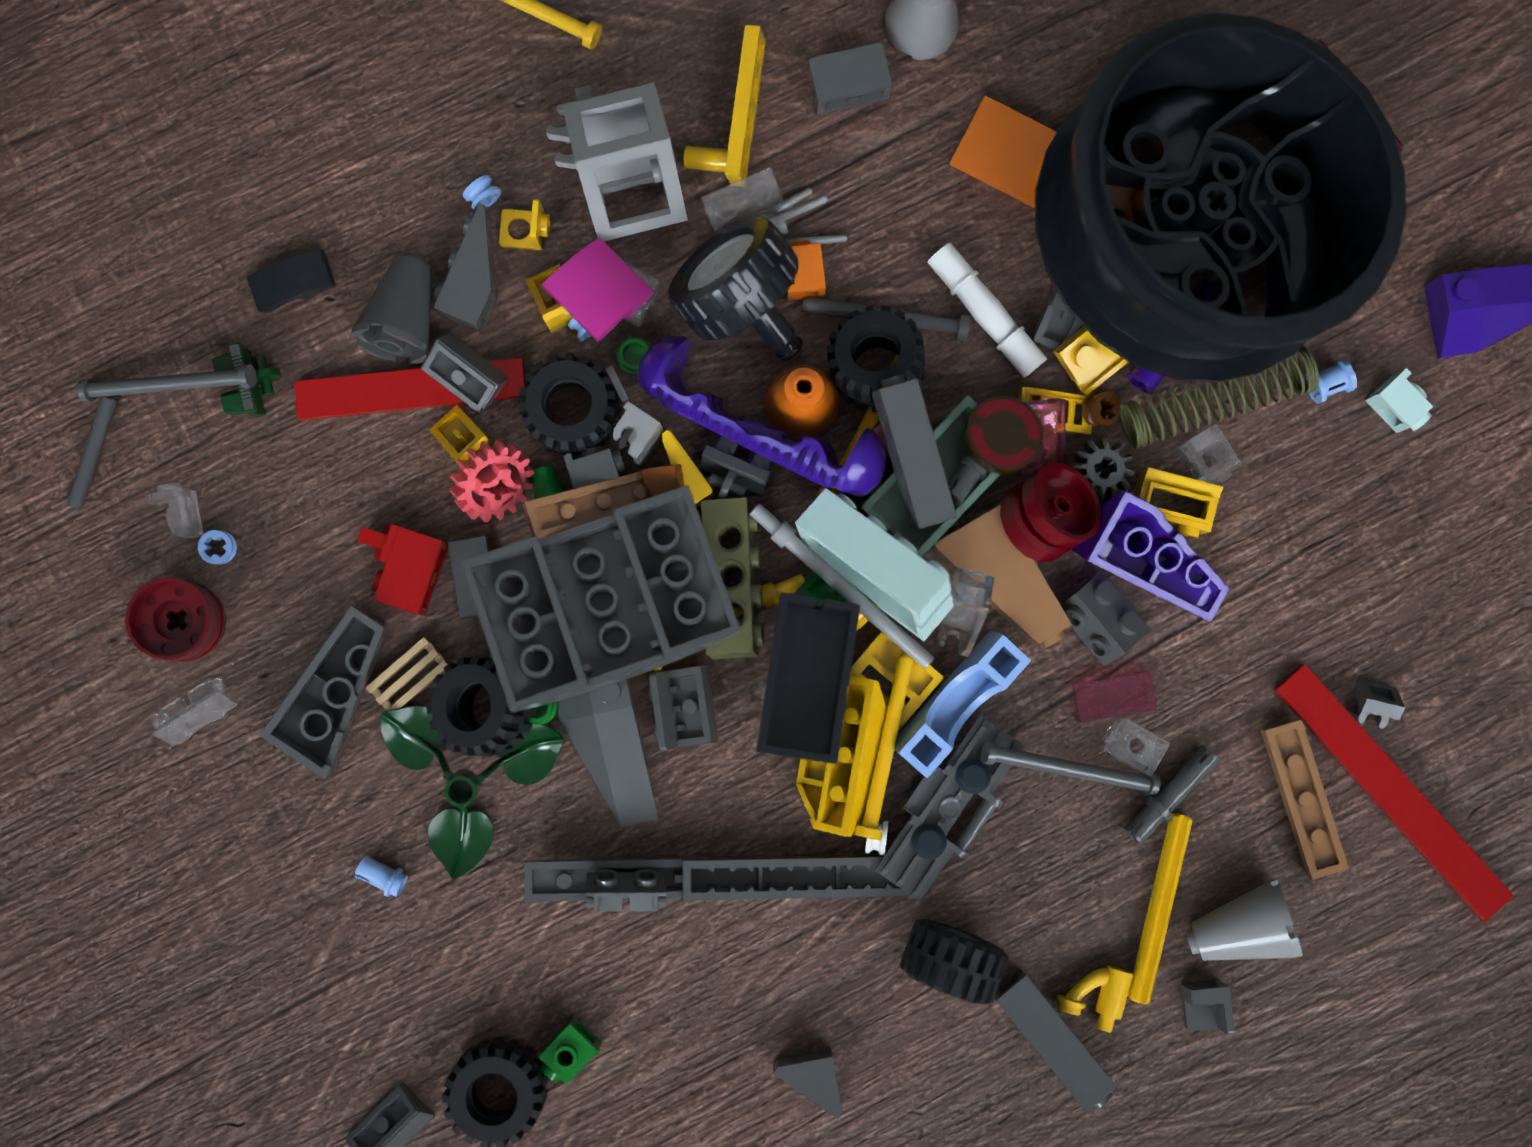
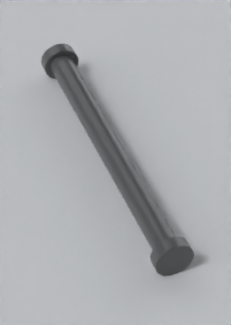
[77,364,257,402]
[980,740,1161,797]

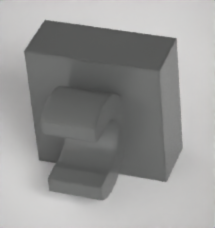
[1354,679,1405,728]

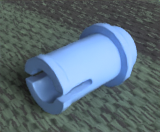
[354,855,408,897]

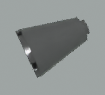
[350,253,432,364]

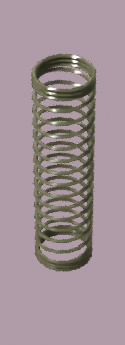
[1120,346,1319,449]

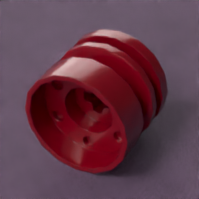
[125,577,226,662]

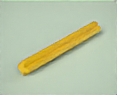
[1128,813,1193,1004]

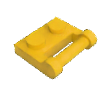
[850,631,944,729]

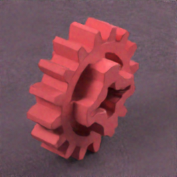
[450,439,534,523]

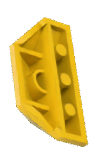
[796,676,887,837]

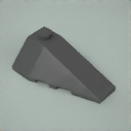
[557,678,659,827]

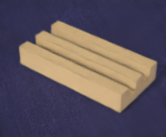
[365,637,449,711]

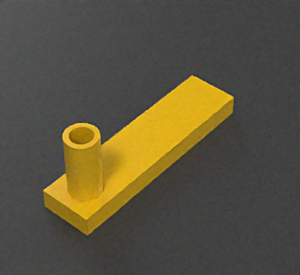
[684,25,766,187]

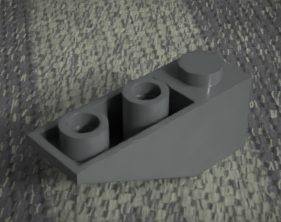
[433,203,497,333]

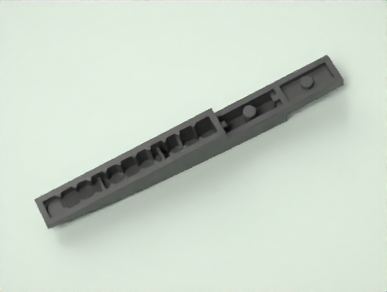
[524,855,911,902]

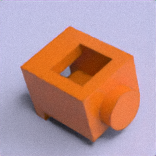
[786,239,826,301]

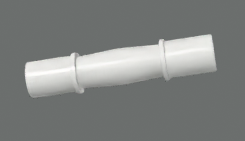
[927,242,1047,378]

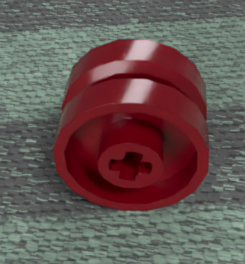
[1000,462,1102,562]

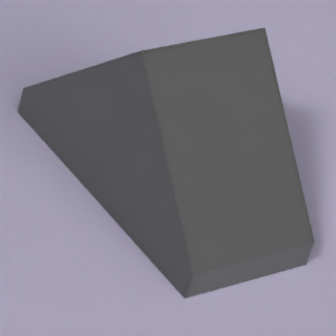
[773,1048,843,1119]

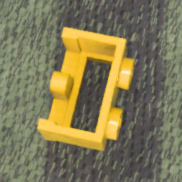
[1134,467,1223,539]

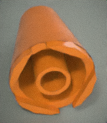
[764,364,840,440]

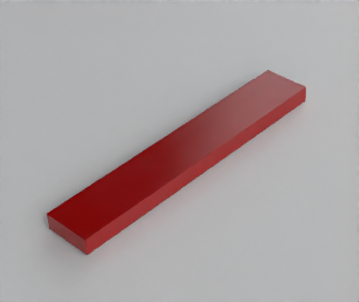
[294,358,526,421]

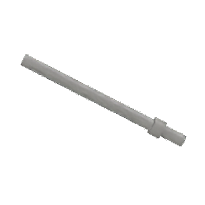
[749,503,934,669]

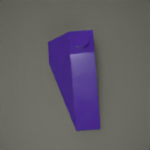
[1424,264,1532,359]
[1072,490,1229,622]

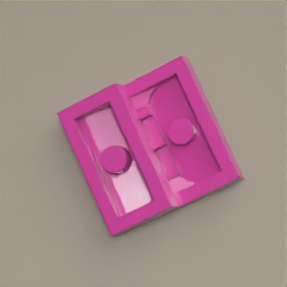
[542,238,654,342]

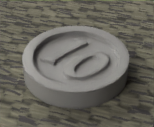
[605,365,629,402]

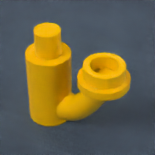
[1057,965,1134,1033]

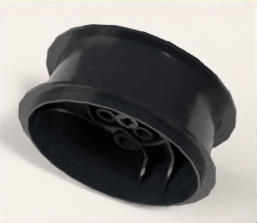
[1035,13,1407,383]

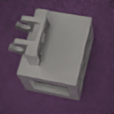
[546,82,688,241]

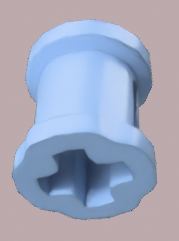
[1305,358,1357,404]

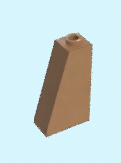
[931,505,1072,648]

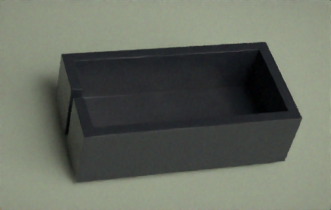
[756,592,861,764]

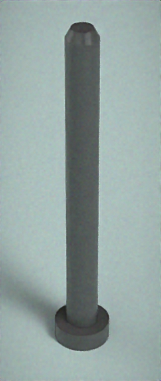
[803,296,970,342]

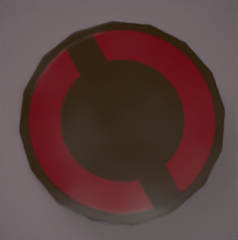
[964,395,1043,475]

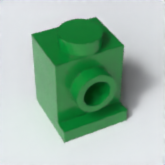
[538,1016,602,1085]

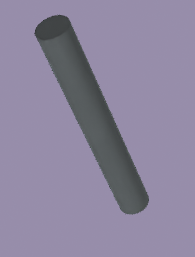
[66,397,117,510]

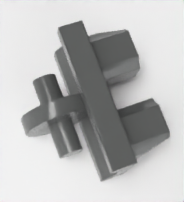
[699,435,770,499]

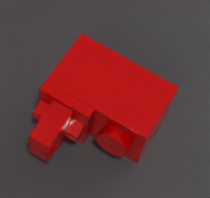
[357,524,448,616]

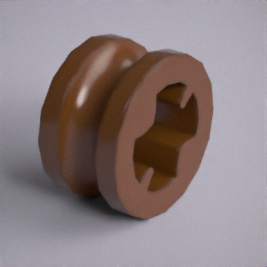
[1082,391,1121,427]

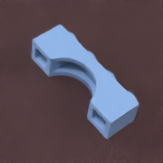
[894,630,1031,778]

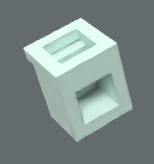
[1365,368,1433,433]

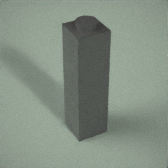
[871,374,957,529]
[995,969,1117,1112]

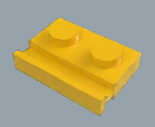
[1053,326,1128,396]

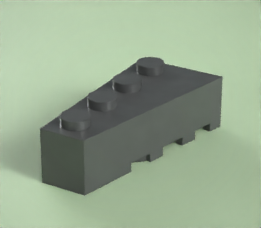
[259,604,390,780]

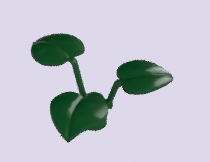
[380,705,564,879]

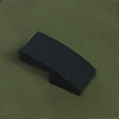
[246,249,336,313]

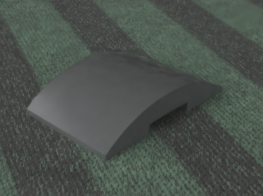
[461,485,741,713]

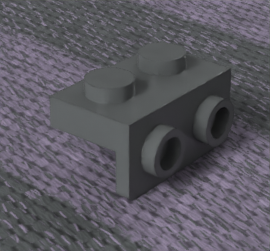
[1060,570,1151,665]
[648,665,719,751]

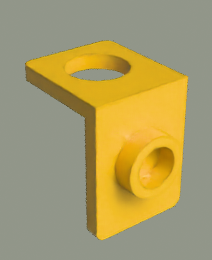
[499,199,550,250]

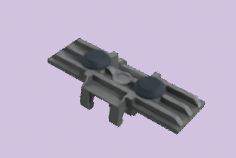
[874,715,1025,901]

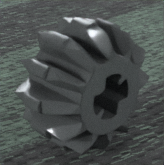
[1069,437,1135,503]

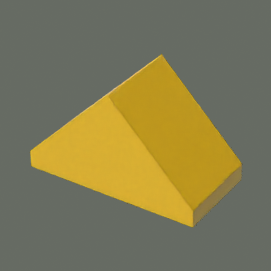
[525,264,573,333]
[429,404,494,462]

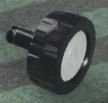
[668,216,803,361]

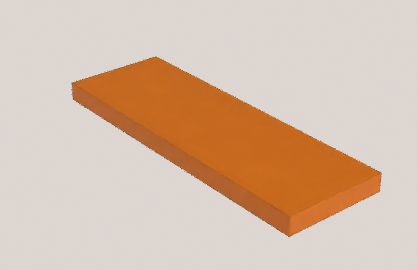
[949,95,1136,223]

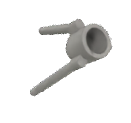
[758,188,848,244]

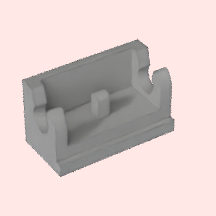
[613,401,664,468]

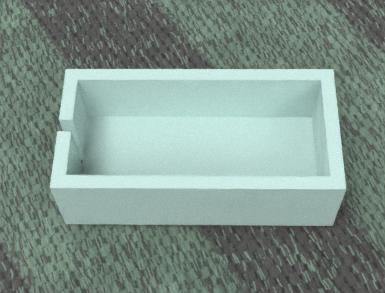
[795,488,954,641]

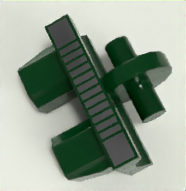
[212,343,282,418]

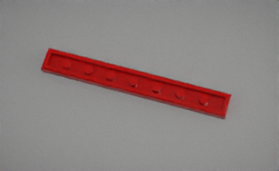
[1273,664,1514,922]

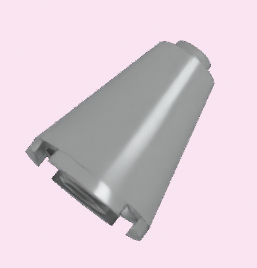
[884,0,959,60]
[1186,879,1303,961]

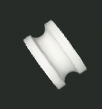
[865,821,888,856]

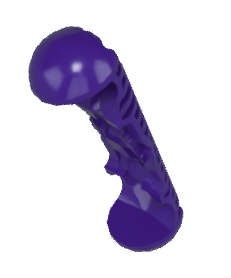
[638,336,886,497]

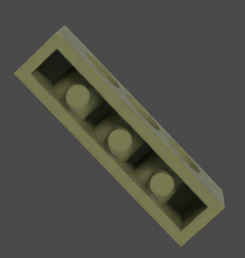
[701,497,765,660]

